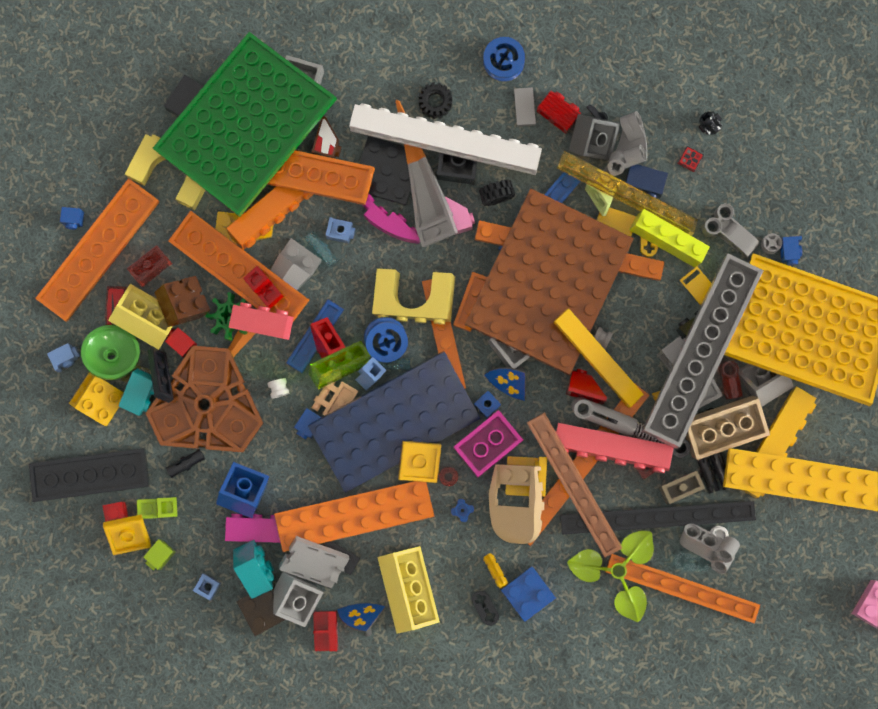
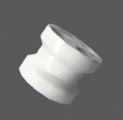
[267,378,290,398]

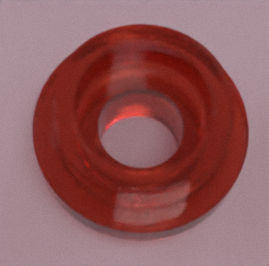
[439,467,458,486]

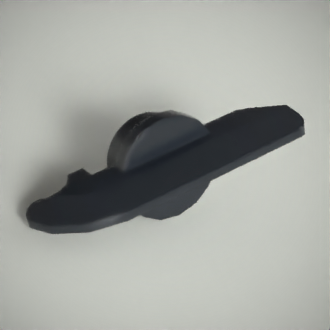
[586,105,608,120]

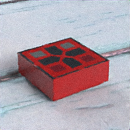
[677,146,703,172]

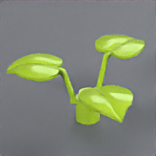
[567,531,654,622]

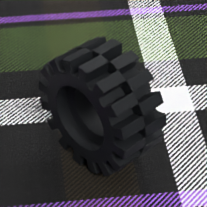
[418,82,452,119]
[478,180,515,206]

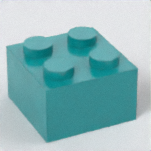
[233,540,274,599]

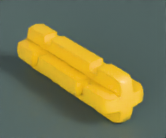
[483,553,508,589]

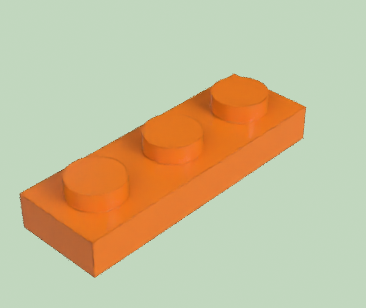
[453,272,487,332]

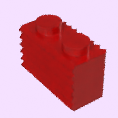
[536,91,581,134]

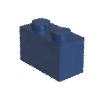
[624,164,668,200]

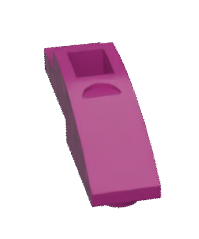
[361,193,420,244]

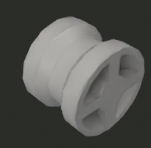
[761,233,782,255]
[594,327,613,349]

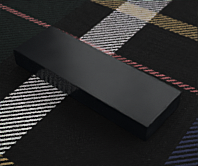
[147,347,174,403]

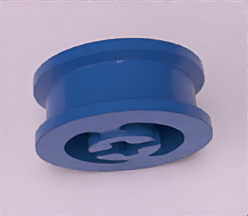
[483,37,525,81]
[364,317,408,363]

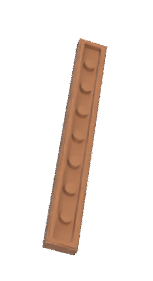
[527,412,622,557]

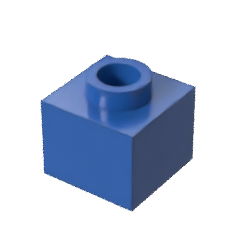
[60,207,84,230]
[474,391,501,418]

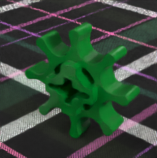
[205,292,249,341]

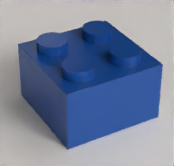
[216,462,269,518]
[501,566,556,622]

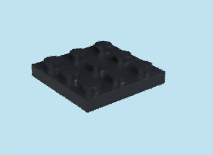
[359,136,411,206]

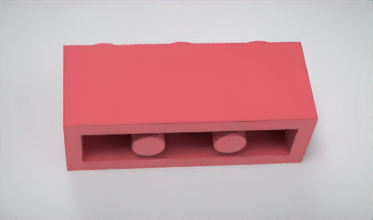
[229,302,294,340]

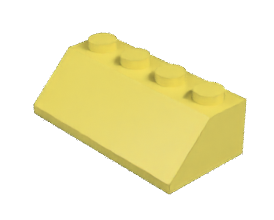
[377,546,440,634]

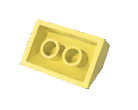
[108,284,173,350]

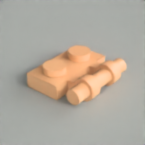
[311,375,359,416]

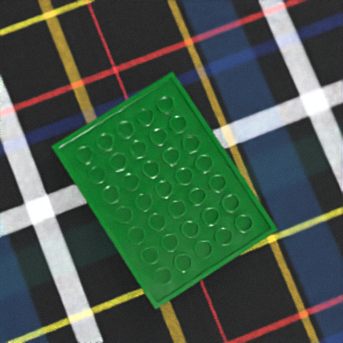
[153,32,337,217]

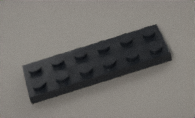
[29,448,150,502]

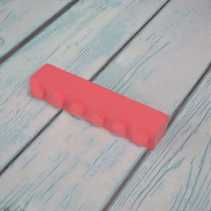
[556,423,674,473]

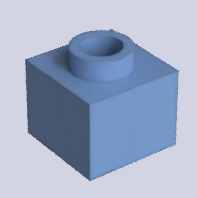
[193,574,221,600]

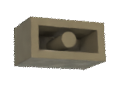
[659,471,705,505]

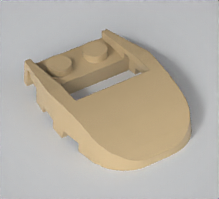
[489,464,544,544]

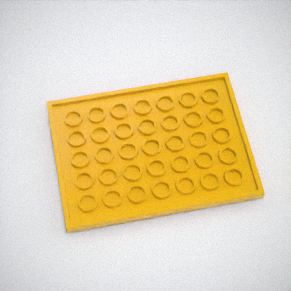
[724,253,878,406]

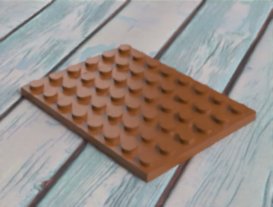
[465,188,634,375]

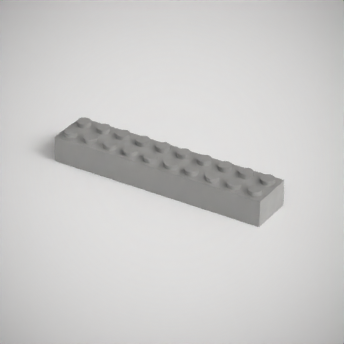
[641,254,764,449]

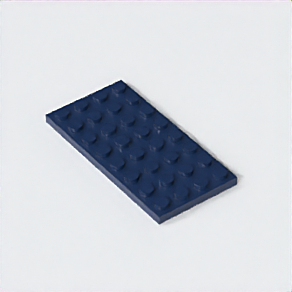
[308,351,480,493]

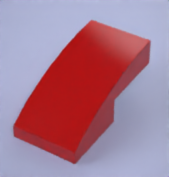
[243,266,284,309]

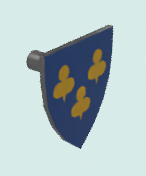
[484,366,526,401]
[337,603,386,637]

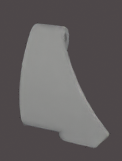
[598,111,647,180]

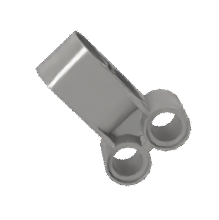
[702,203,760,258]
[679,524,740,574]

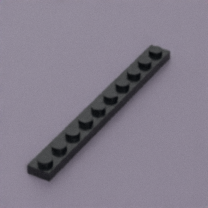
[560,501,756,535]

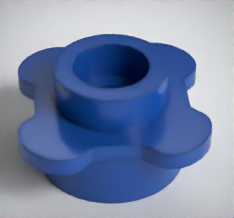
[451,499,474,522]

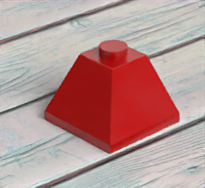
[566,369,607,405]

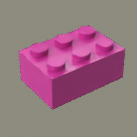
[453,410,523,478]

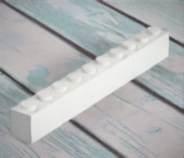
[349,103,542,175]

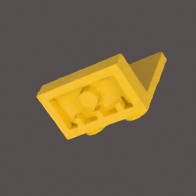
[69,372,124,426]
[505,456,547,497]

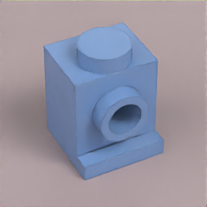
[326,217,355,243]
[47,343,80,372]
[355,357,386,390]

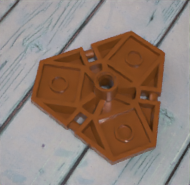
[146,346,264,452]

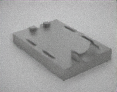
[279,536,349,588]

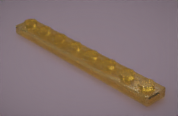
[557,151,698,236]

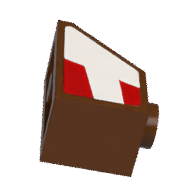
[311,116,342,159]

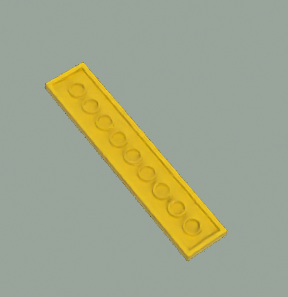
[723,448,878,511]

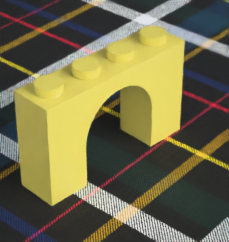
[125,134,205,211]
[372,269,455,325]

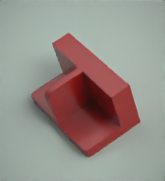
[313,611,338,652]

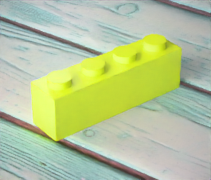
[630,209,710,268]

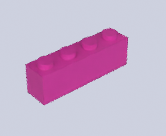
[225,514,280,543]

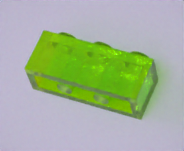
[309,340,370,390]

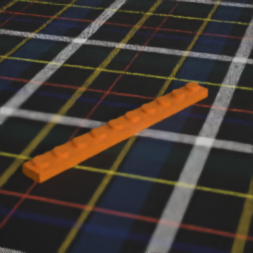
[475,220,664,281]
[528,383,649,546]

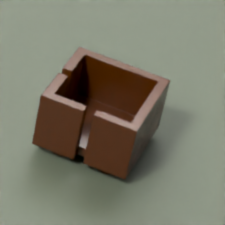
[154,276,210,327]

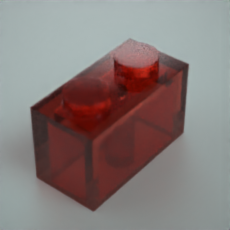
[127,245,172,287]

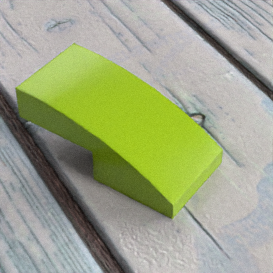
[136,497,177,519]

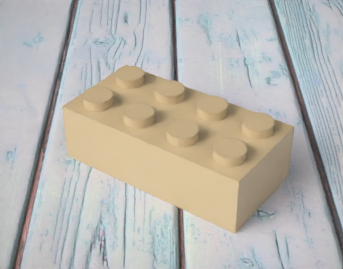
[685,395,770,460]

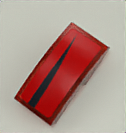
[105,286,127,325]

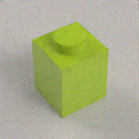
[143,539,176,570]

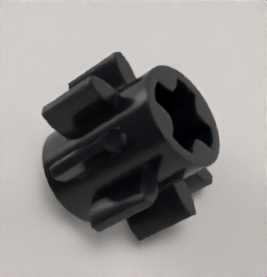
[699,111,722,135]

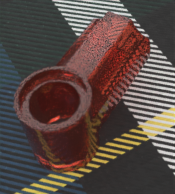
[719,361,743,399]

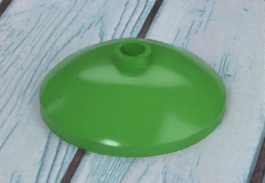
[81,325,140,380]

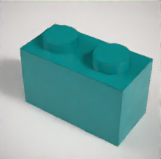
[119,368,154,416]

